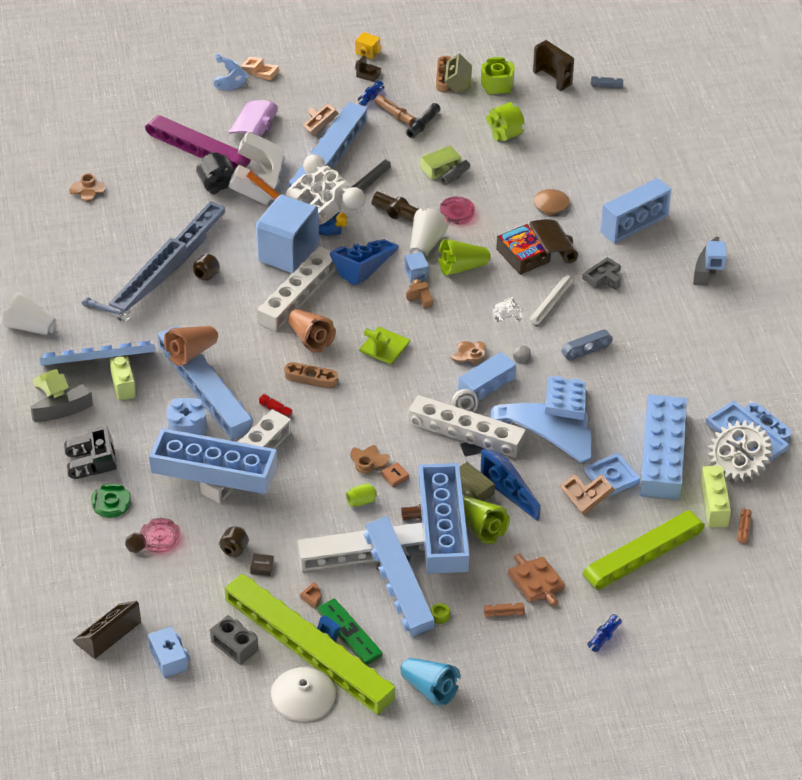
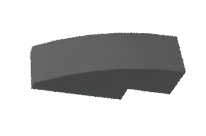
[693,237,719,286]
[30,384,93,422]

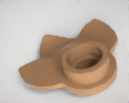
[69,173,105,201]
[451,341,486,364]
[350,445,390,473]

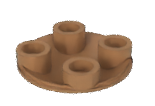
[534,189,569,216]

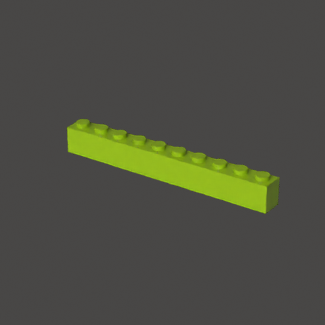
[224,573,395,715]

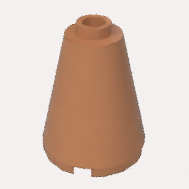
[288,309,336,353]
[164,326,218,366]

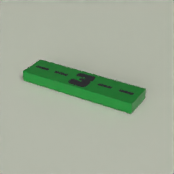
[317,598,383,666]

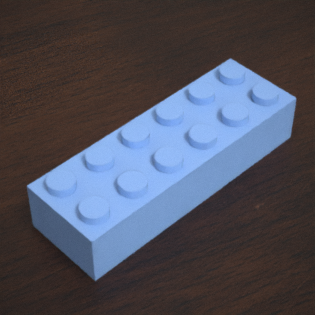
[640,394,687,500]
[149,428,278,494]
[418,463,469,574]

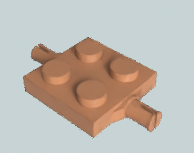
[508,553,565,607]

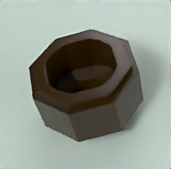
[125,532,146,553]

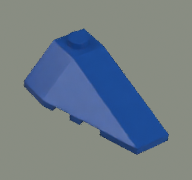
[330,239,399,285]
[480,449,541,521]

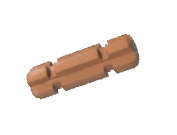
[737,508,752,544]
[484,603,525,617]

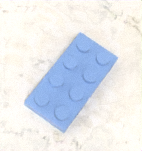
[545,376,586,420]
[706,401,789,466]

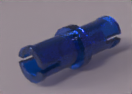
[358,81,385,106]
[587,614,622,652]

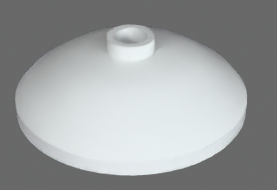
[271,667,336,722]

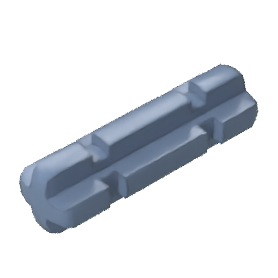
[591,76,623,88]

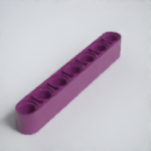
[145,115,251,170]

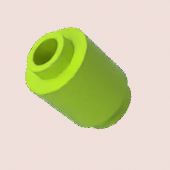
[346,483,377,507]

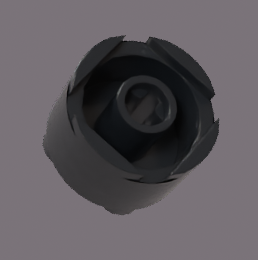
[196,152,235,195]

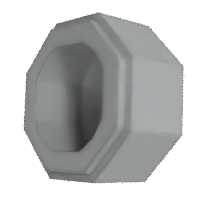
[513,345,531,363]

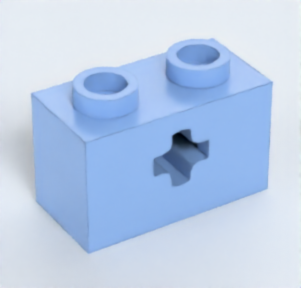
[148,626,190,678]

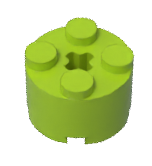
[481,57,515,95]
[486,102,525,141]

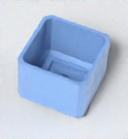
[256,195,319,273]

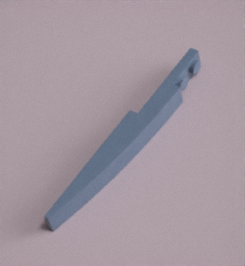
[109,201,226,312]

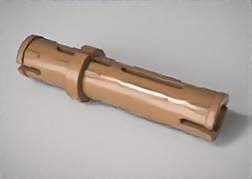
[375,95,416,127]

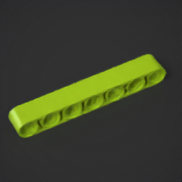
[582,510,705,590]

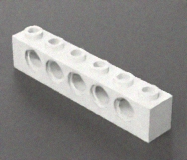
[257,246,336,332]
[408,395,526,458]
[200,409,291,504]

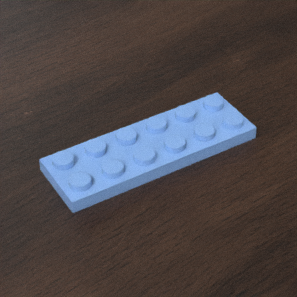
[40,340,155,366]

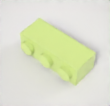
[700,466,731,527]

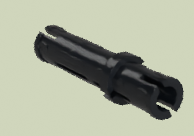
[406,103,441,138]

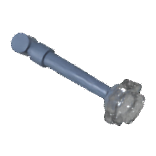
[82,297,131,323]

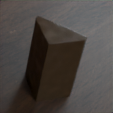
[73,601,141,659]

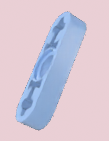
[745,403,791,442]

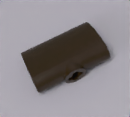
[529,219,579,263]

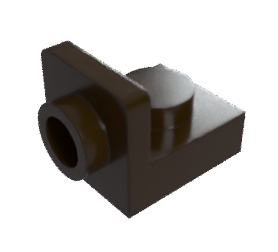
[355,55,381,82]

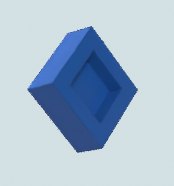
[317,615,341,642]

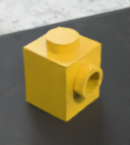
[355,32,382,59]

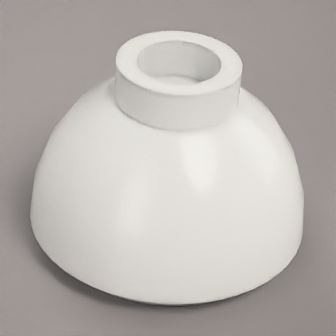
[452,389,478,412]

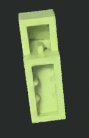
[32,369,69,398]

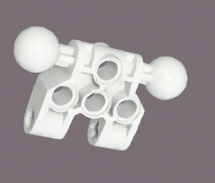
[286,154,365,225]

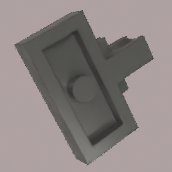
[582,257,621,290]

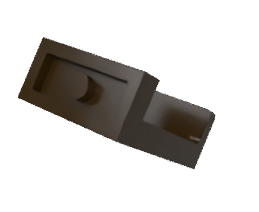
[533,40,574,91]

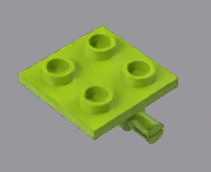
[359,326,411,365]

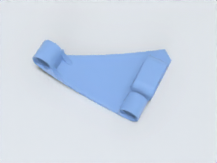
[490,403,591,463]

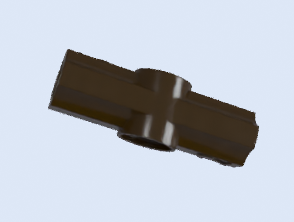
[371,191,423,223]

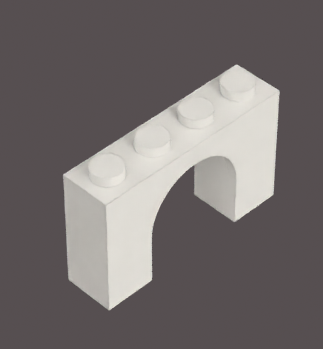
[229,131,285,205]

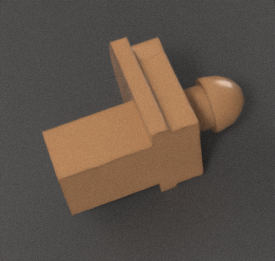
[406,279,433,308]

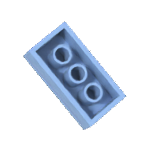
[600,178,672,243]

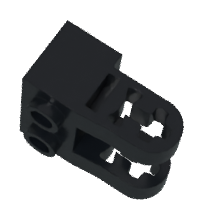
[64,426,117,479]

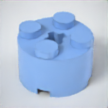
[167,398,207,436]

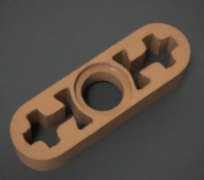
[436,56,451,92]
[284,362,338,388]

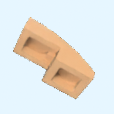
[241,57,280,81]

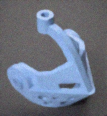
[213,54,249,91]

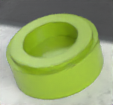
[430,603,450,624]

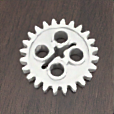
[708,420,773,482]

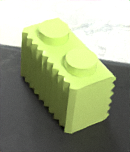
[420,146,461,180]
[109,355,136,400]

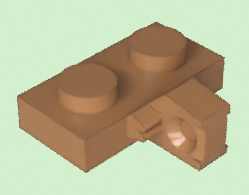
[303,103,339,136]

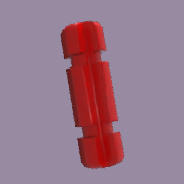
[259,394,293,418]

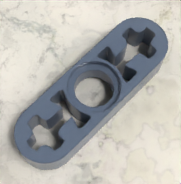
[561,329,613,360]

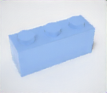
[458,352,517,400]

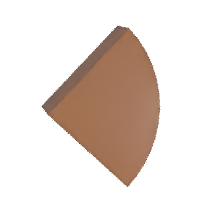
[300,582,321,609]

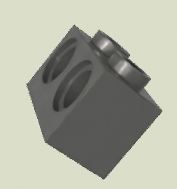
[210,615,259,665]

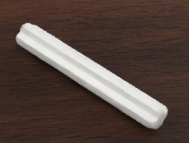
[530,276,573,325]

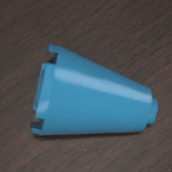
[400,658,461,706]

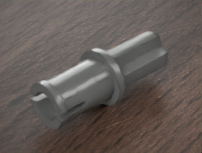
[439,160,471,185]

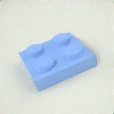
[585,453,640,498]

